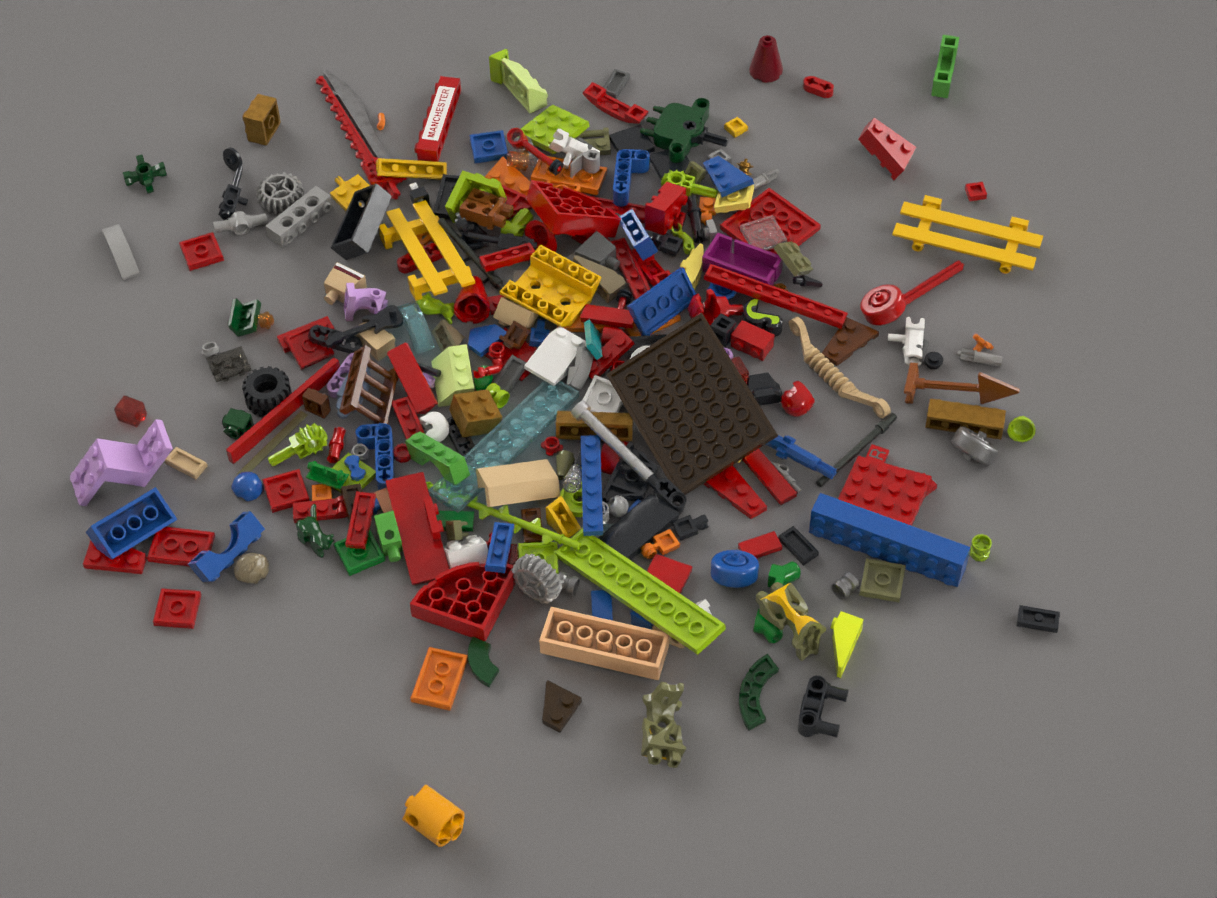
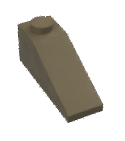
[573,255,626,303]

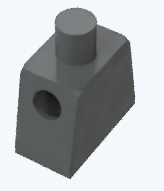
[575,231,620,270]

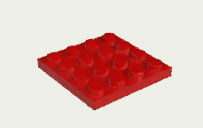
[720,188,821,255]
[838,456,932,526]

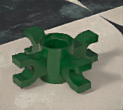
[122,155,167,194]

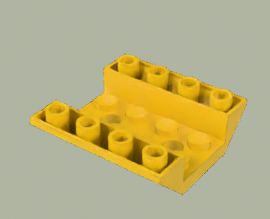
[500,245,601,327]

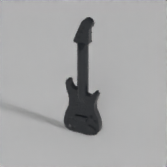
[326,305,403,348]

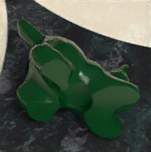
[296,504,335,558]

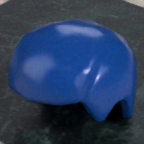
[231,472,264,501]

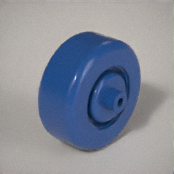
[711,550,759,588]

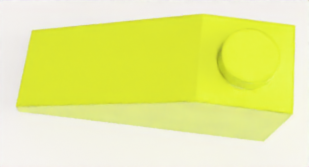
[830,611,864,678]

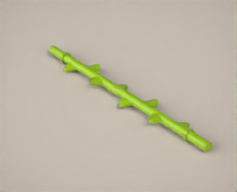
[426,480,581,550]

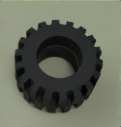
[242,366,292,417]

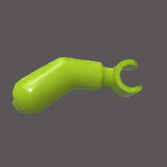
[671,223,695,255]

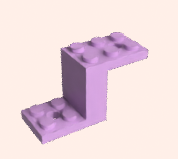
[70,419,173,506]

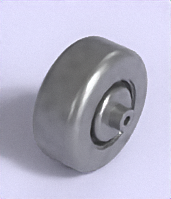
[951,427,998,465]

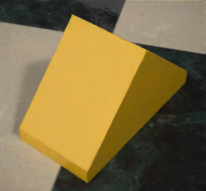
[546,496,581,538]

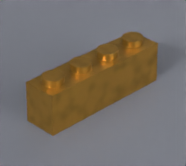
[925,399,1006,440]
[556,411,633,441]

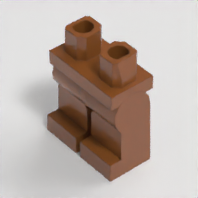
[459,188,513,230]

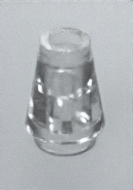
[562,464,582,493]

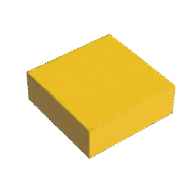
[724,117,748,138]

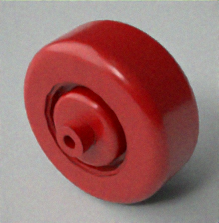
[860,284,906,326]

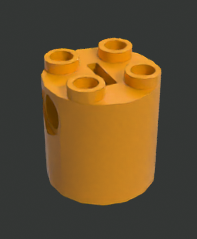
[402,785,465,847]

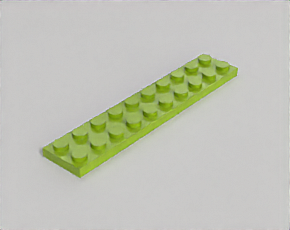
[555,528,726,655]

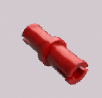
[327,427,346,464]

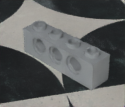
[265,186,333,248]

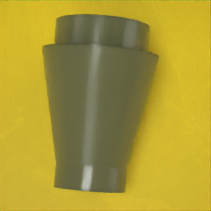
[556,450,575,481]

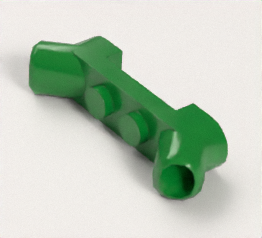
[753,561,801,644]

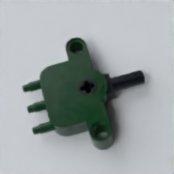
[640,98,729,163]

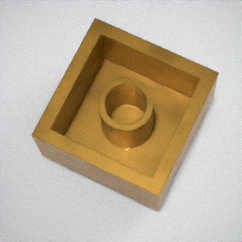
[242,94,281,146]
[449,390,502,437]

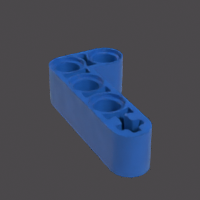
[613,149,650,207]
[355,423,395,491]

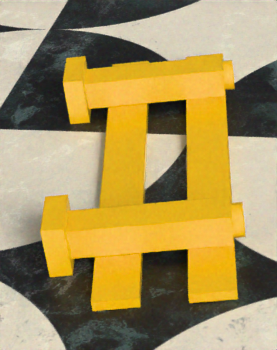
[892,195,1043,274]
[379,200,475,301]

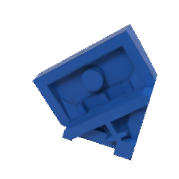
[468,324,507,357]

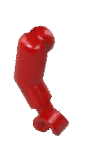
[473,358,504,379]

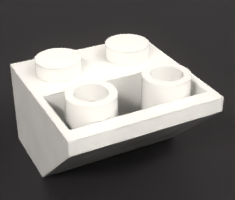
[443,535,488,569]

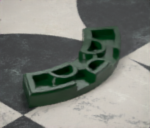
[739,653,779,731]

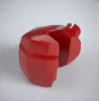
[688,289,743,325]

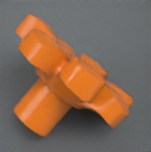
[973,333,994,352]

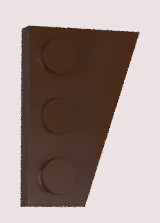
[822,317,879,366]

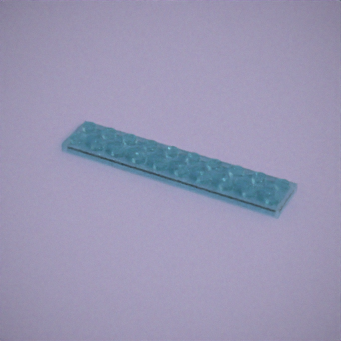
[428,381,579,513]

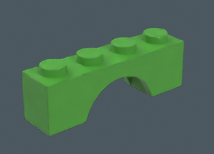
[931,35,959,98]
[405,432,470,485]

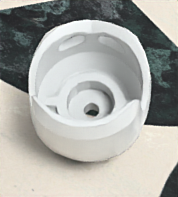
[420,412,449,442]

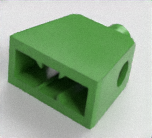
[374,511,403,562]

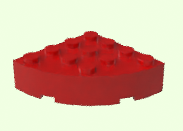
[526,180,621,238]
[410,562,516,642]

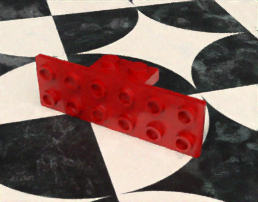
[386,472,449,585]

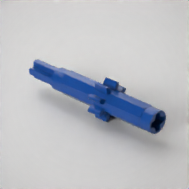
[766,435,837,479]

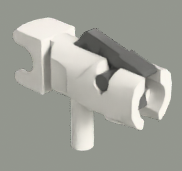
[549,129,600,169]
[888,317,929,366]

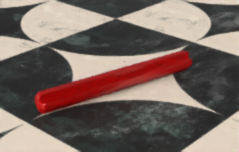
[903,260,964,305]

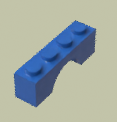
[188,511,265,582]

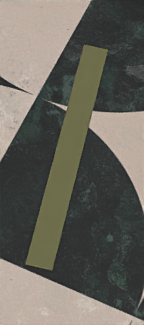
[237,411,308,475]

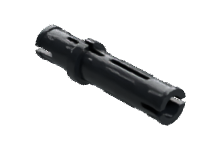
[687,195,705,243]

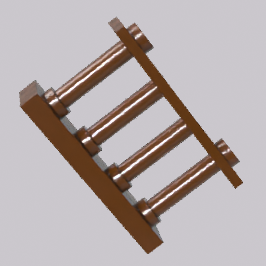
[339,345,399,424]

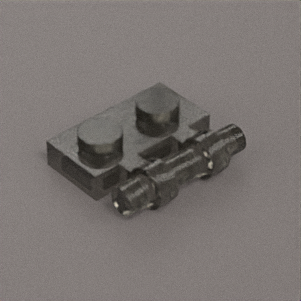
[206,346,252,382]

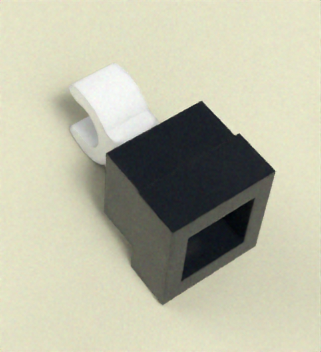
[409,182,431,212]

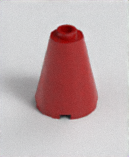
[454,276,491,324]

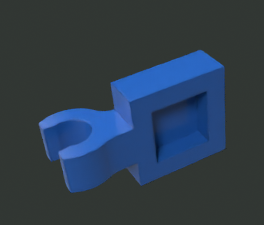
[529,319,550,347]

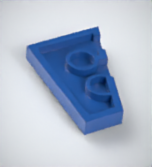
[703,156,754,197]

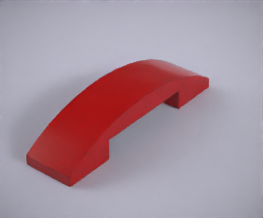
[583,82,649,124]
[631,249,671,286]

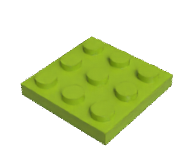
[518,104,590,154]

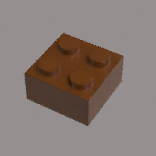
[302,388,331,419]

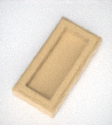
[164,447,208,480]

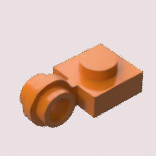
[699,197,716,225]
[641,529,680,559]

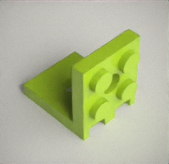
[445,170,507,223]

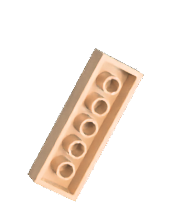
[539,607,669,681]

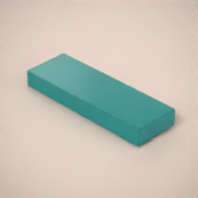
[584,319,603,360]

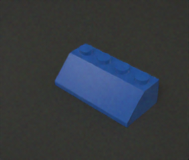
[86,487,178,560]

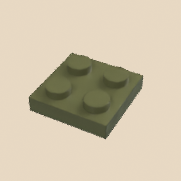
[774,241,814,276]
[859,558,906,603]

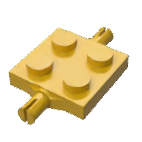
[330,174,370,211]

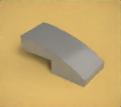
[567,348,593,390]

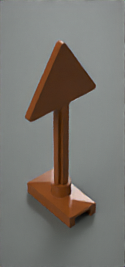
[904,362,1020,404]

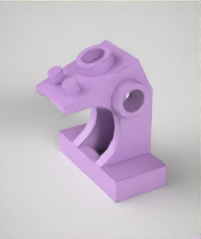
[343,283,388,321]

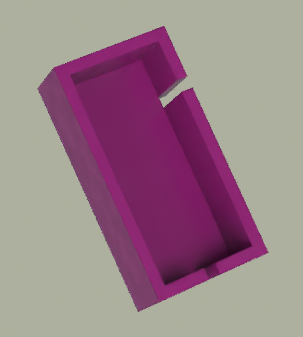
[702,233,783,286]

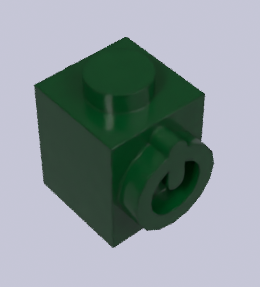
[222,408,254,439]

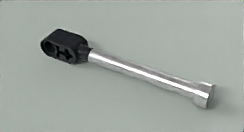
[570,400,687,515]

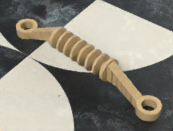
[789,317,891,419]

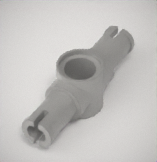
[213,211,267,235]

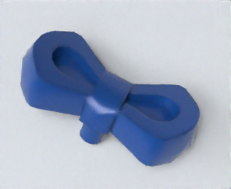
[344,455,366,481]

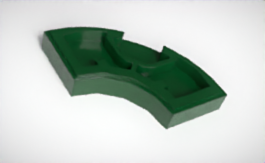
[468,637,499,687]

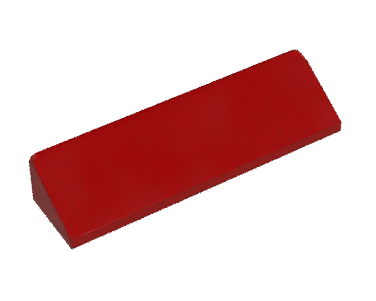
[387,342,438,414]

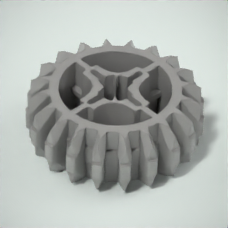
[256,172,304,214]
[512,554,563,604]

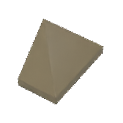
[431,319,465,352]

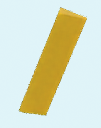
[376,158,447,180]

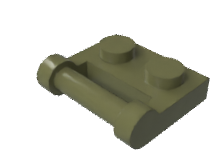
[575,127,611,155]

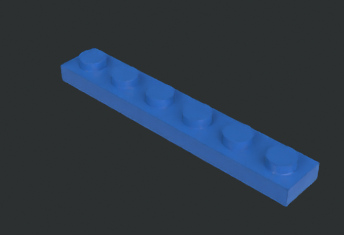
[581,435,603,536]

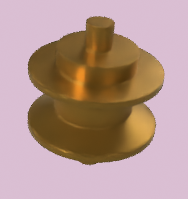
[736,158,754,175]

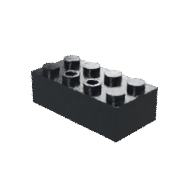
[331,184,392,260]

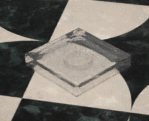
[740,215,787,250]

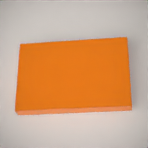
[410,647,468,711]

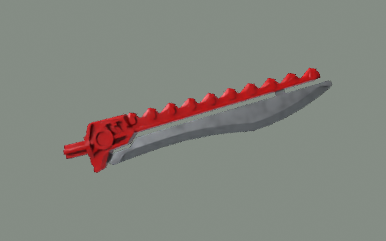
[316,69,408,200]

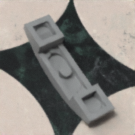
[102,224,140,280]

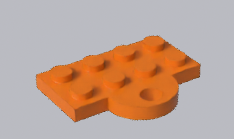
[531,155,607,195]

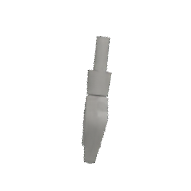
[771,462,802,494]

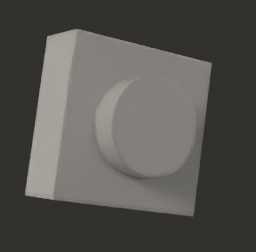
[703,219,717,244]

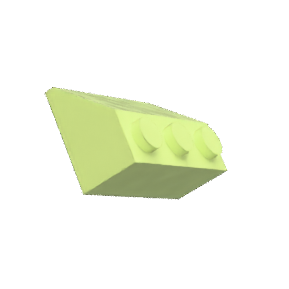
[502,58,548,113]
[431,344,474,407]

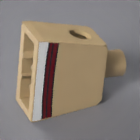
[324,262,367,305]

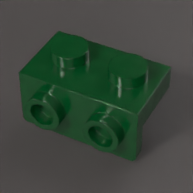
[228,298,261,337]

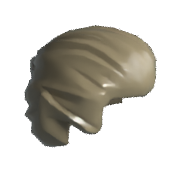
[234,553,269,584]

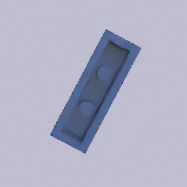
[620,209,658,261]

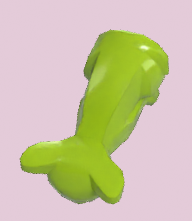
[415,292,454,324]

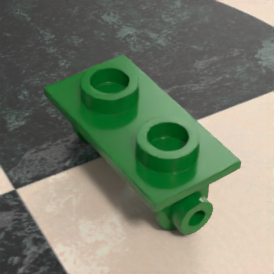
[306,461,349,490]

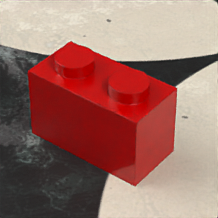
[731,320,774,361]

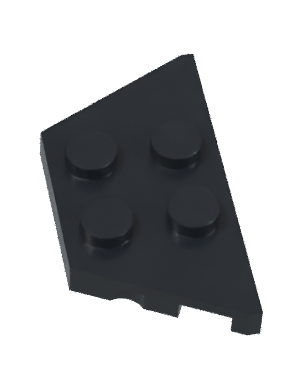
[602,441,658,502]

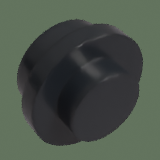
[924,352,943,369]

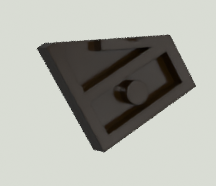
[542,680,582,733]

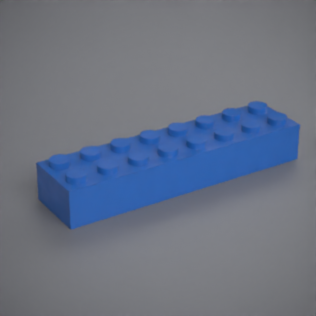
[809,493,970,587]

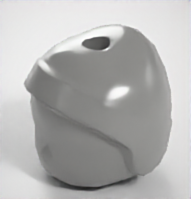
[608,495,629,517]

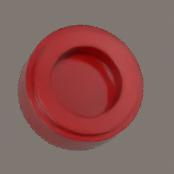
[393,443,411,463]

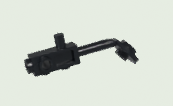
[218,147,248,220]
[454,212,537,250]

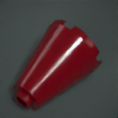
[749,35,783,83]

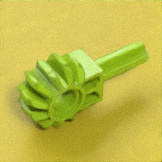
[661,169,718,198]
[268,423,328,466]

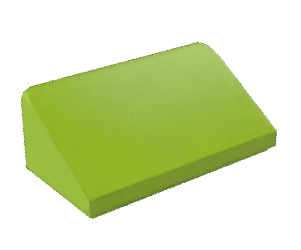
[489,49,509,84]

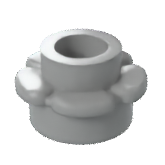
[202,342,220,358]
[350,444,369,461]

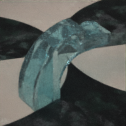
[398,301,435,354]

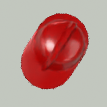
[525,220,557,252]

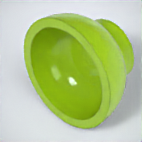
[1007,416,1036,442]

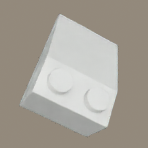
[524,326,588,386]

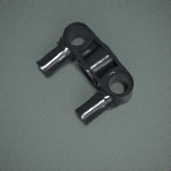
[798,675,849,738]

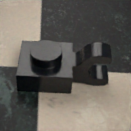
[651,233,683,256]
[672,515,709,541]

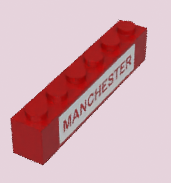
[414,76,461,162]

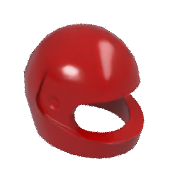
[781,381,815,417]

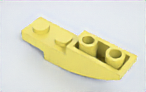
[680,243,704,290]

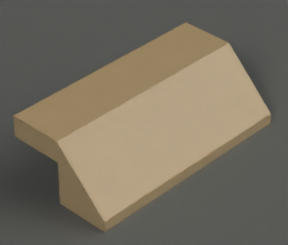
[476,459,560,507]

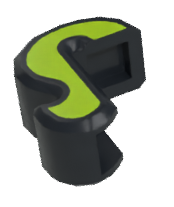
[743,298,783,337]

